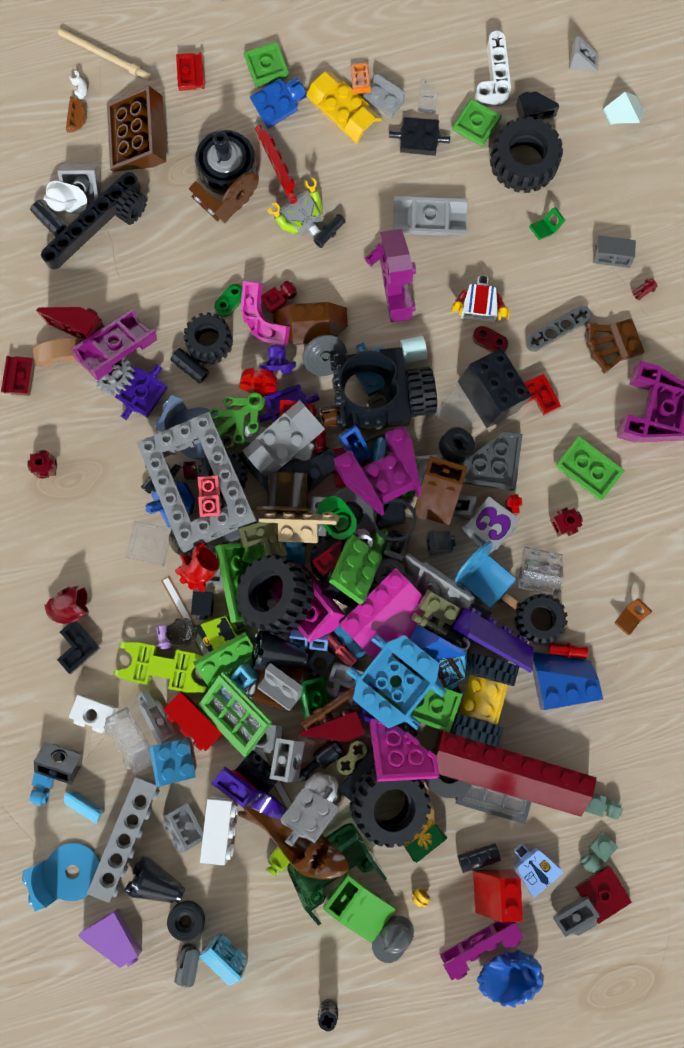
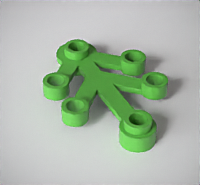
[209,393,265,446]

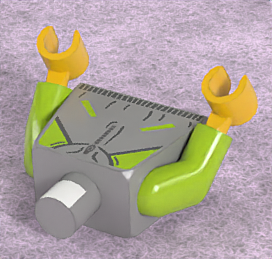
[267,177,323,238]

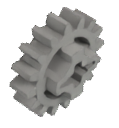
[94,357,135,396]

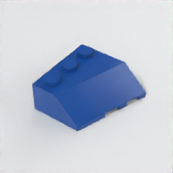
[532,652,603,710]

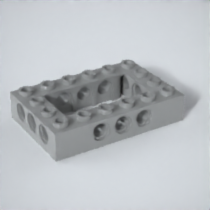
[137,412,256,552]

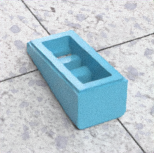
[218,663,260,707]

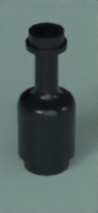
[299,740,344,782]

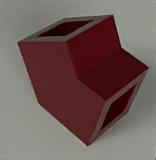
[183,461,198,480]

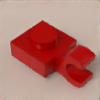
[505,494,523,516]

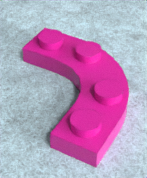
[241,281,290,345]

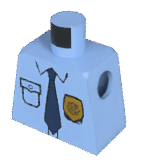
[514,843,563,898]

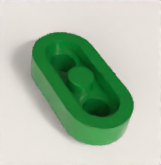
[214,284,243,318]

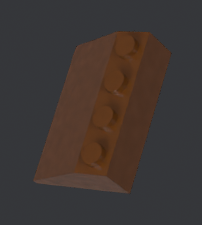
[107,86,167,171]

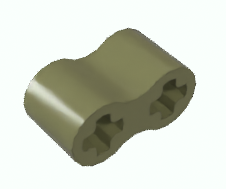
[337,740,367,775]

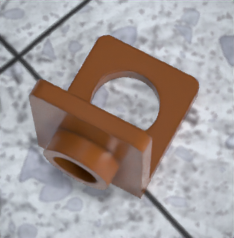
[615,598,652,636]

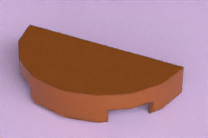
[66,96,87,132]

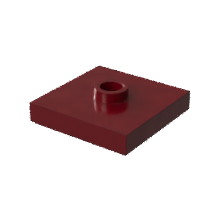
[575,865,632,924]

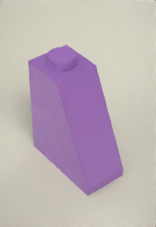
[78,909,142,968]

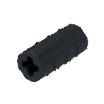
[30,200,67,237]
[170,348,210,384]
[457,843,501,873]
[317,999,338,1032]

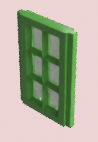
[197,672,272,757]

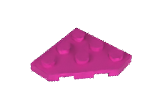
[370,719,439,782]

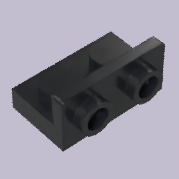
[235,750,279,793]

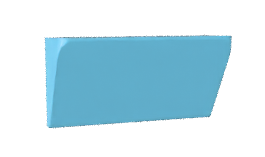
[64,790,105,823]

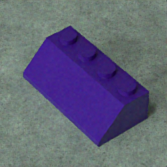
[452,607,533,673]

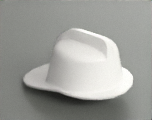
[44,180,87,213]

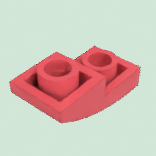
[198,475,221,517]

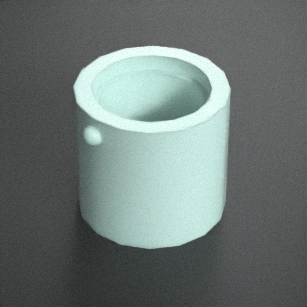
[400,335,427,364]

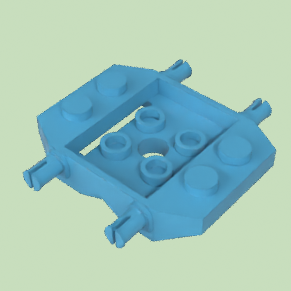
[346,634,447,730]

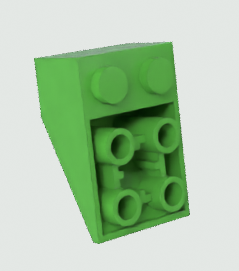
[323,871,396,943]

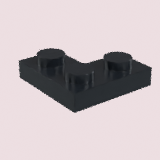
[57,621,101,674]

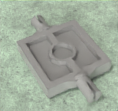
[280,785,338,846]

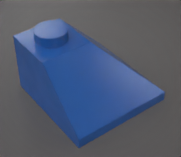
[410,625,467,659]

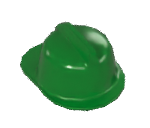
[317,496,357,540]

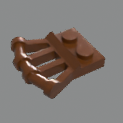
[586,318,645,374]

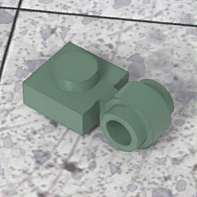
[585,793,623,820]
[580,832,618,873]

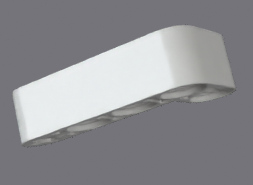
[475,31,511,106]

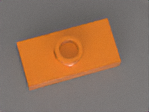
[351,63,371,94]

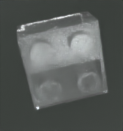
[519,547,563,596]

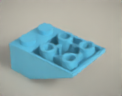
[199,933,248,986]

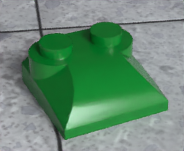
[299,676,332,719]

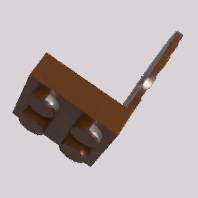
[189,171,259,223]

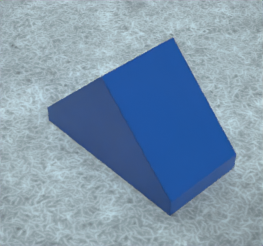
[339,425,372,463]

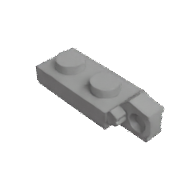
[137,689,177,745]

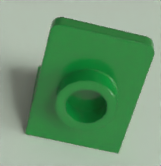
[529,207,565,240]

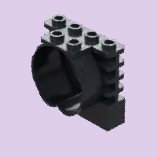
[330,347,411,431]

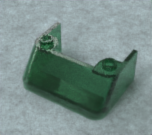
[287,823,387,926]

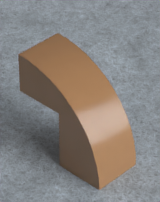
[33,338,84,367]

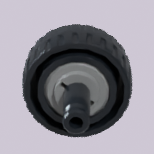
[195,129,257,195]

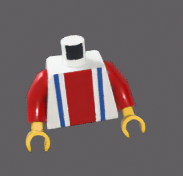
[451,276,510,322]

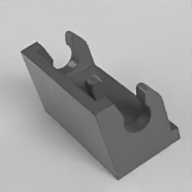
[593,235,636,268]

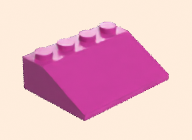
[339,568,433,660]

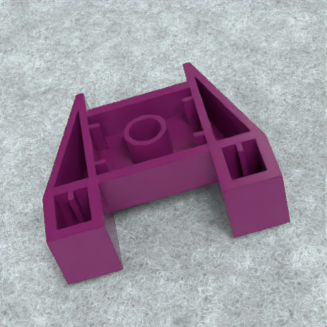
[379,229,416,322]
[617,361,684,443]
[334,425,421,516]

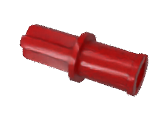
[548,643,589,659]

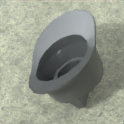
[372,915,414,963]

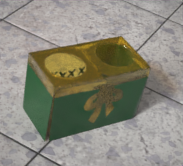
[403,818,448,863]

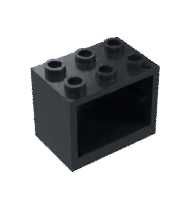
[457,348,532,428]

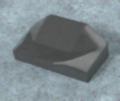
[553,896,600,937]

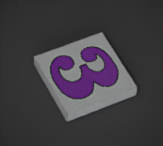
[465,496,520,550]

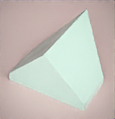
[603,92,644,125]

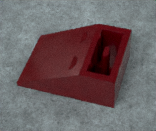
[299,708,365,742]

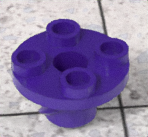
[259,344,296,373]

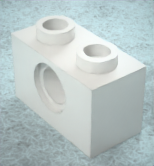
[69,695,118,733]

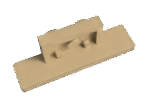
[259,510,339,543]

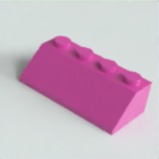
[269,561,346,642]

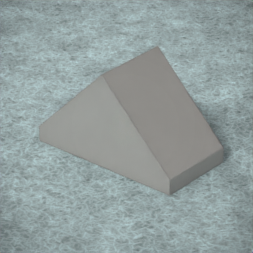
[569,36,598,71]

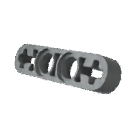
[526,306,591,352]

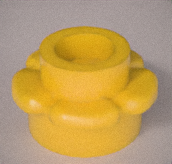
[412,888,431,907]

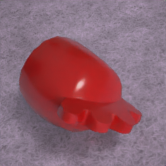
[175,542,220,592]

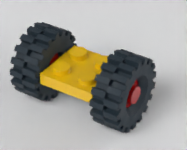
[450,653,519,747]

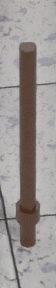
[300,656,403,729]

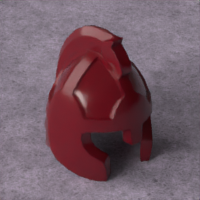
[44,586,89,624]

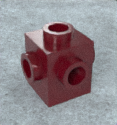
[27,450,57,479]
[550,507,583,537]

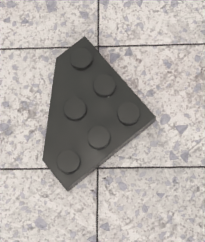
[461,432,523,491]

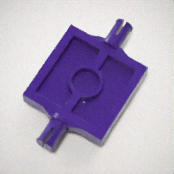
[115,364,168,421]
[258,384,320,423]

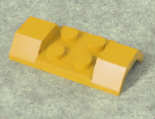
[307,71,382,143]

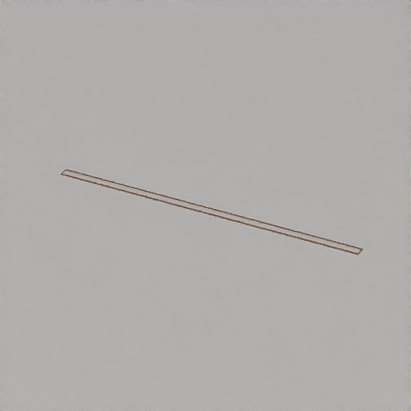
[161,576,293,810]

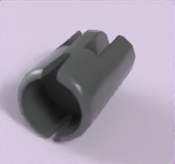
[174,943,201,987]

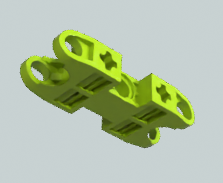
[113,642,208,692]

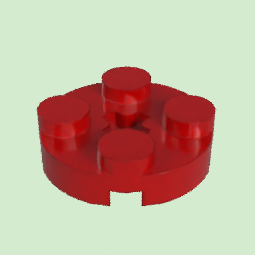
[239,368,278,397]

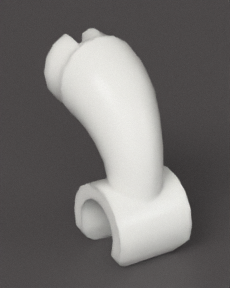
[69,71,88,100]

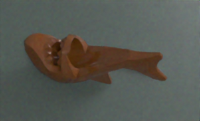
[238,805,349,880]

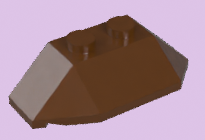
[273,302,348,345]

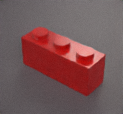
[163,692,223,751]

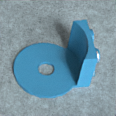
[455,541,516,609]
[22,843,100,912]

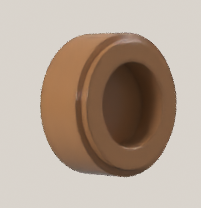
[501,593,520,609]

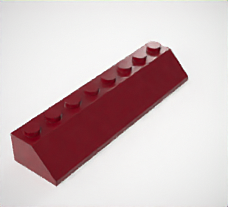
[433,731,597,817]

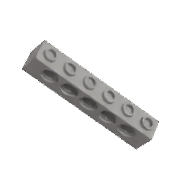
[87,775,160,903]

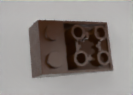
[414,456,468,526]

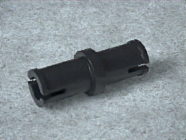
[313,214,346,248]

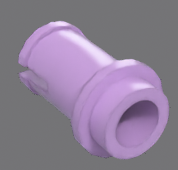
[156,625,173,651]

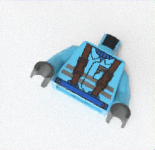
[418,637,470,693]

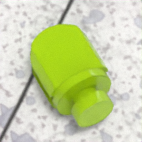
[266,847,290,877]

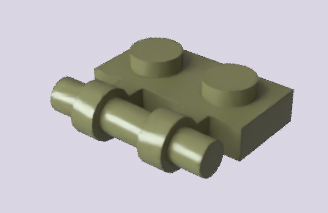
[412,589,462,637]

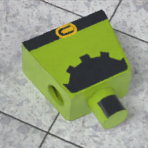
[196,616,246,652]

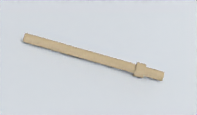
[58,28,152,81]

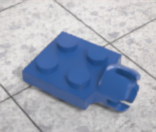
[250,77,307,129]

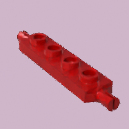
[255,125,298,204]

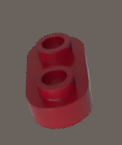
[473,326,508,353]

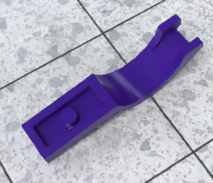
[211,766,287,820]

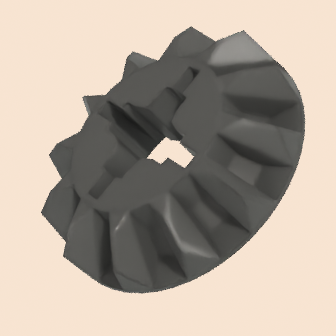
[374,559,405,585]

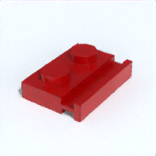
[176,52,205,91]

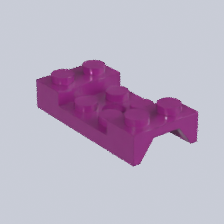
[72,309,157,381]
[440,921,524,980]

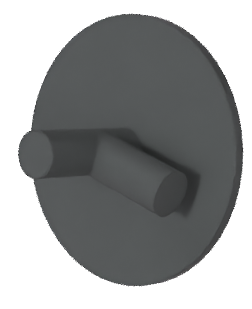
[303,335,347,376]

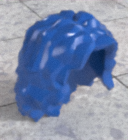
[477,950,544,1008]

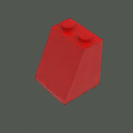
[473,869,523,922]

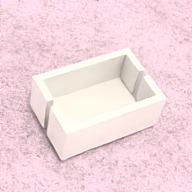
[200,795,239,865]

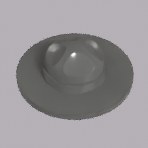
[333,488,377,539]
[424,747,472,798]

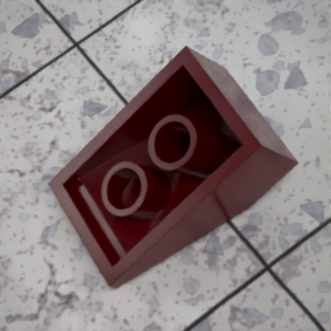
[36,307,105,340]

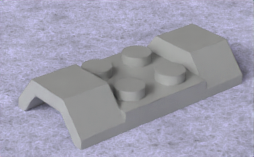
[393,196,468,236]
[243,400,325,479]
[404,554,475,624]

